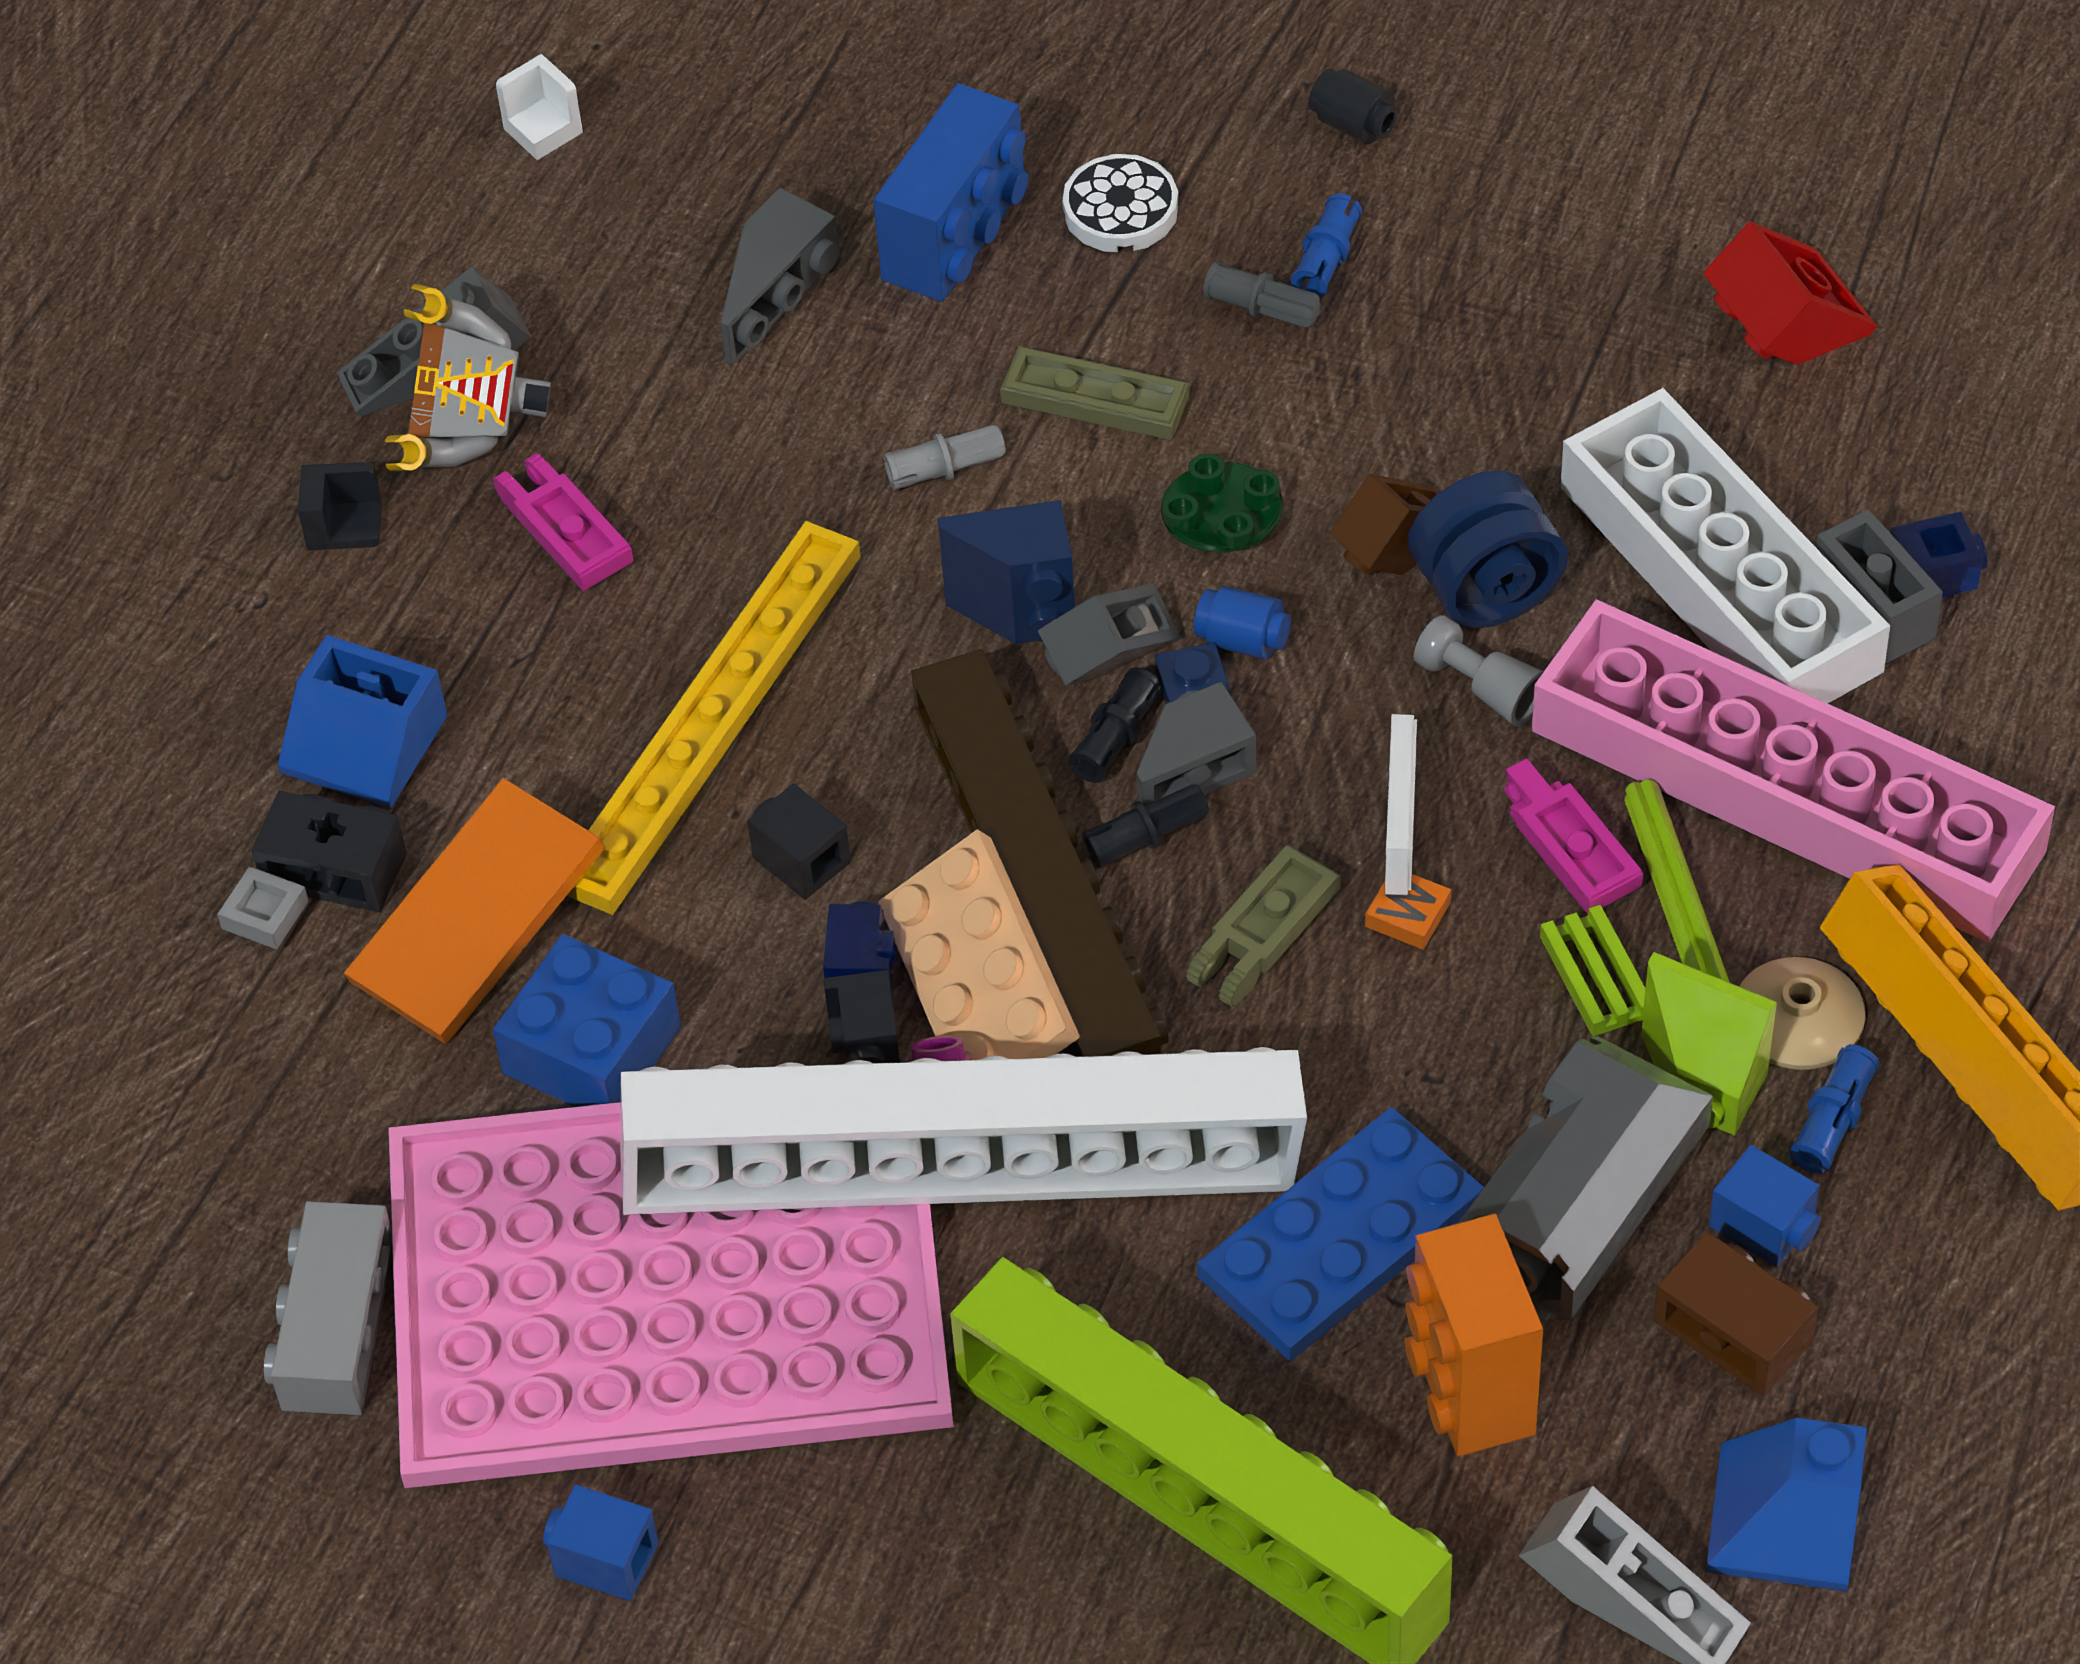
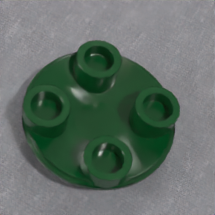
[1161,453,1283,553]

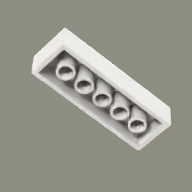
[1561,388,1890,704]

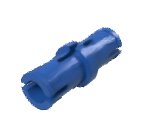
[1291,193,1362,299]
[1789,1044,1880,1174]

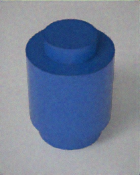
[1194,586,1291,660]

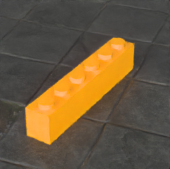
[1820,864,2080,1211]

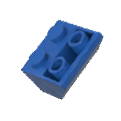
[278,635,447,809]

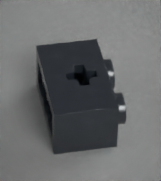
[251,791,407,913]

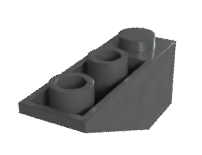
[720,188,840,365]
[336,266,531,416]

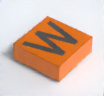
[1365,874,1452,950]

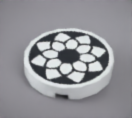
[1062,154,1178,252]

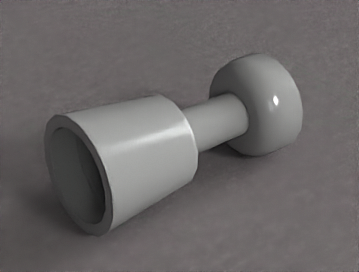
[1414,615,1544,726]

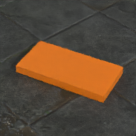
[344,778,605,1045]

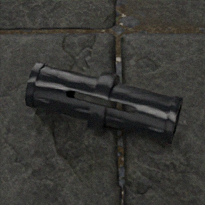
[1068,667,1162,783]

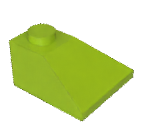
[1641,952,1777,1136]

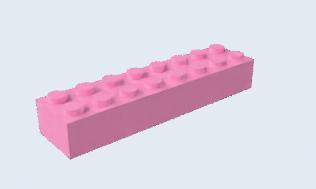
[1532,599,2055,943]

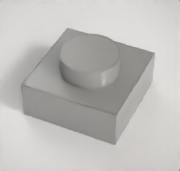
[217,866,308,949]

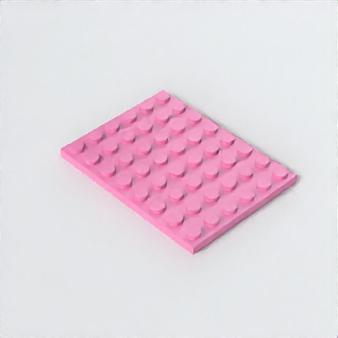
[389,1102,954,1488]

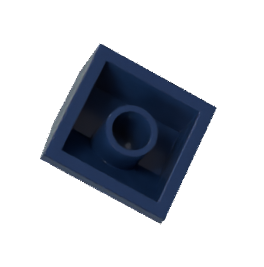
[937,500,1075,644]

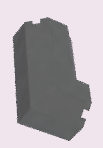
[1459,1035,1713,1321]

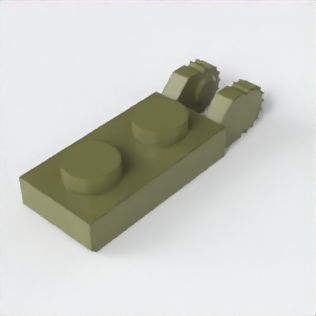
[1186,845,1341,1007]

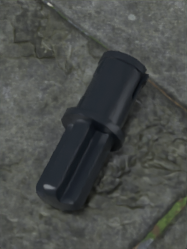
[1082,784,1209,869]

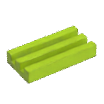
[1540,905,1646,1036]

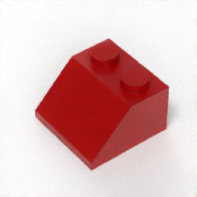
[1703,221,1878,365]

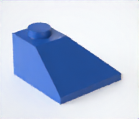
[1706,1418,1867,1591]

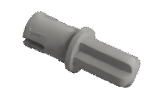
[883,425,1006,491]

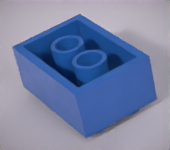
[873,83,1028,302]

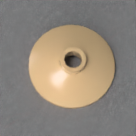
[1739,957,1865,1070]

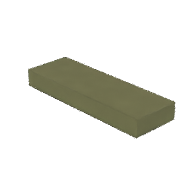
[1000,346,1189,440]

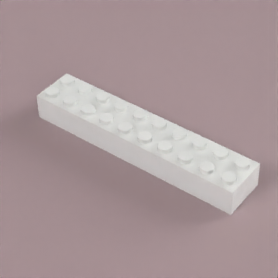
[620,1047,1307,1215]

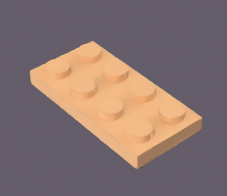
[878,829,1080,1060]

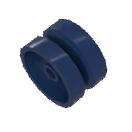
[1408,470,1568,629]

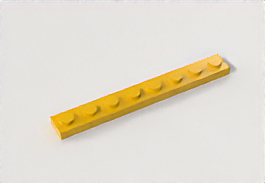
[567,521,861,915]

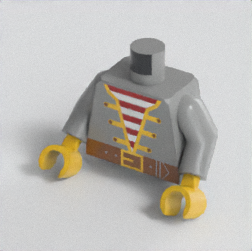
[385,284,551,471]

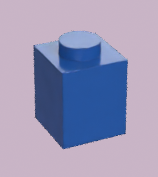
[1709,1145,1821,1267]
[543,1484,659,1601]

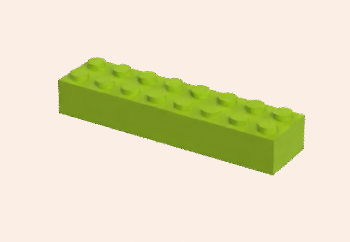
[950,1257,1453,1664]

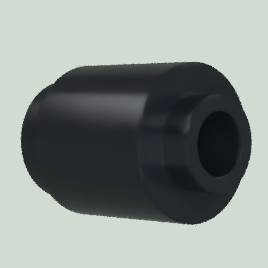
[1308,68,1398,145]

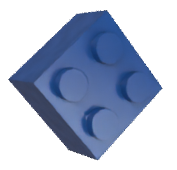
[493,934,681,1107]

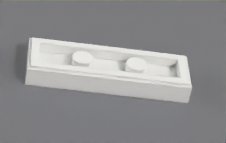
[1385,714,1417,895]

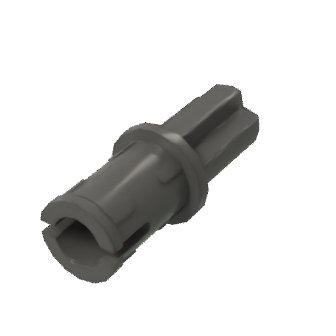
[1203,262,1321,327]

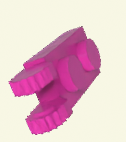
[493,453,634,591]

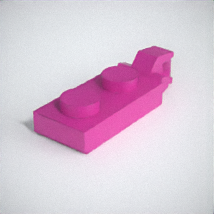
[1504,758,1643,914]

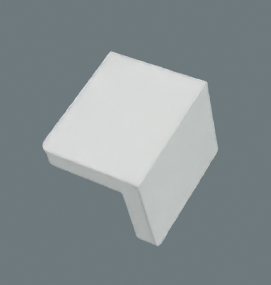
[496,54,583,160]

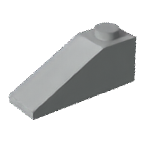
[1519,1486,1751,1664]

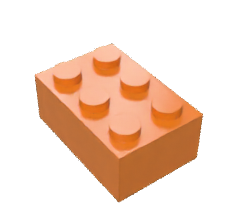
[1404,1213,1543,1457]

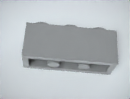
[264,1201,393,1415]

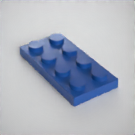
[1197,1106,1484,1362]

